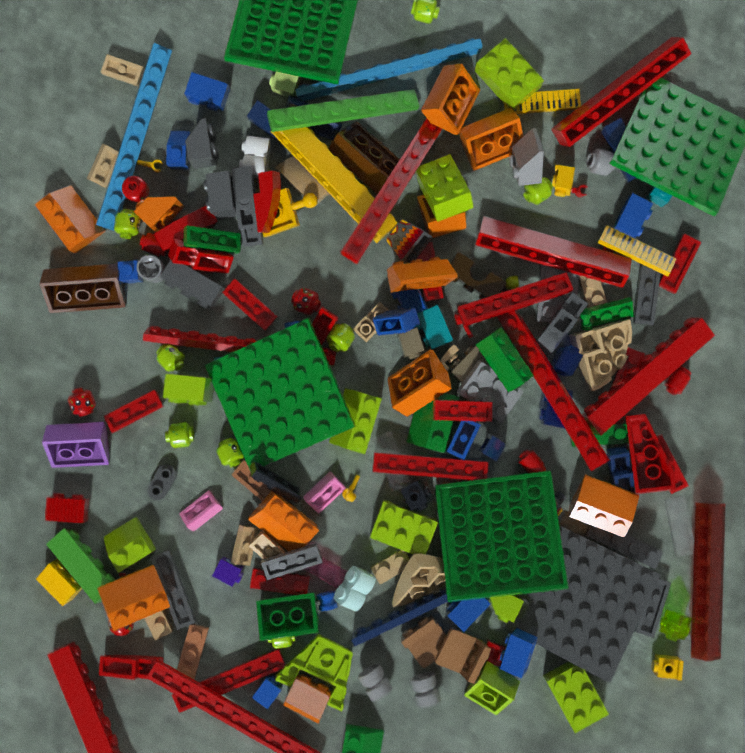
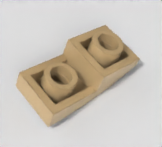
[353,302,389,343]
[440,344,459,371]

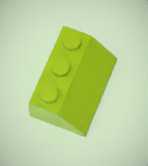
[329,388,382,454]

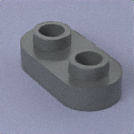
[147,464,177,500]

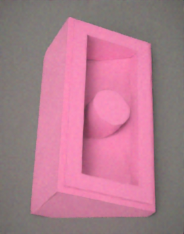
[303,471,346,514]
[179,490,223,531]

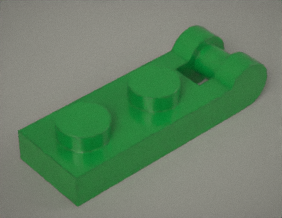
[580,297,633,331]

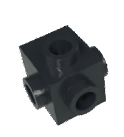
[401,481,432,512]

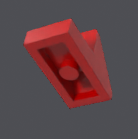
[312,306,339,345]

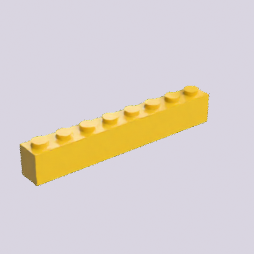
[271,127,397,243]

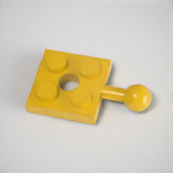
[262,188,318,237]

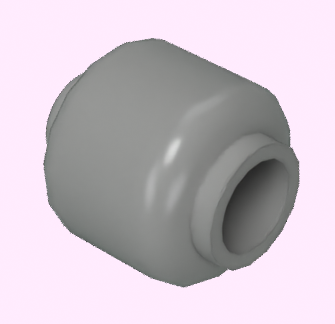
[586,149,616,176]

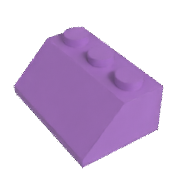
[42,422,109,468]

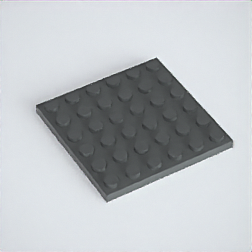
[503,525,661,683]

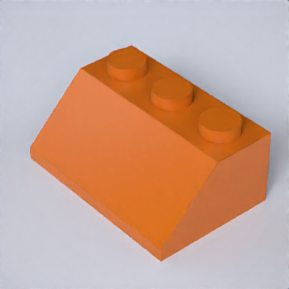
[421,64,480,135]
[459,108,523,171]
[34,185,106,254]
[387,257,457,292]
[388,349,452,417]
[569,475,639,537]
[248,490,319,551]
[97,565,170,631]

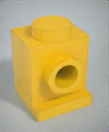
[552,165,575,197]
[651,654,684,681]

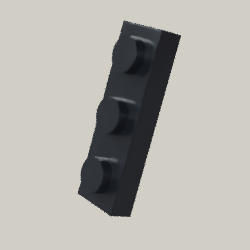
[249,461,302,503]

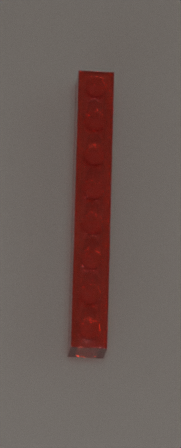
[691,502,726,662]

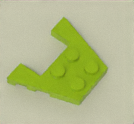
[275,634,353,712]

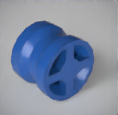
[316,591,338,611]

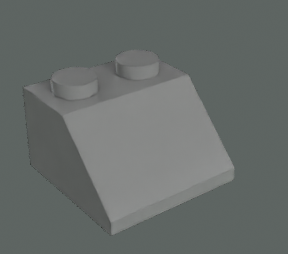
[509,128,544,186]

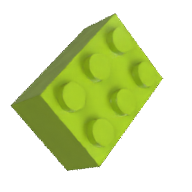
[475,38,544,110]
[416,154,474,222]
[163,374,214,405]
[370,499,438,555]
[543,661,609,733]

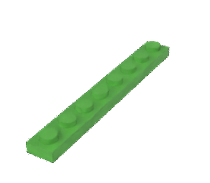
[267,89,420,132]

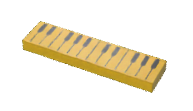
[504,89,581,114]
[598,225,676,276]

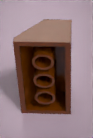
[328,121,400,194]
[39,263,126,313]

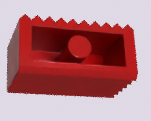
[45,493,89,523]

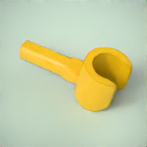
[136,160,163,173]
[342,475,360,502]

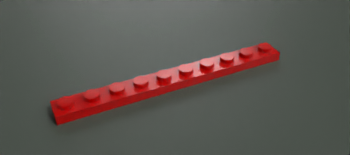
[340,118,442,264]
[497,310,610,471]
[143,326,337,365]
[146,659,321,753]

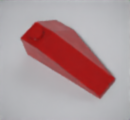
[626,414,676,494]

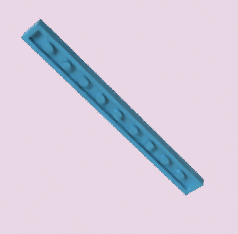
[295,38,482,101]
[95,43,172,231]

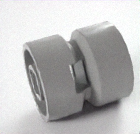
[137,255,166,283]
[358,663,393,701]
[410,672,441,708]

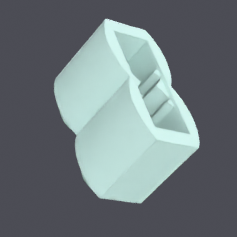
[334,565,376,611]

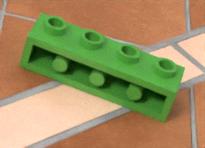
[46,528,116,604]

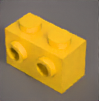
[36,559,82,606]

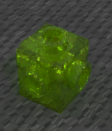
[659,609,692,642]

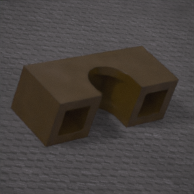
[450,251,507,299]

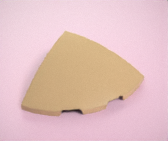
[275,156,353,208]
[569,319,632,391]
[392,554,446,607]

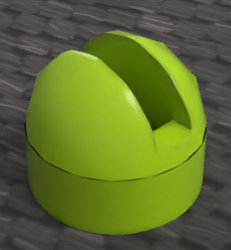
[505,275,519,290]

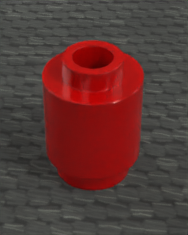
[139,232,168,257]
[664,366,692,395]
[518,449,546,473]

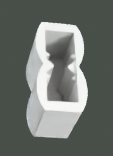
[239,136,271,178]

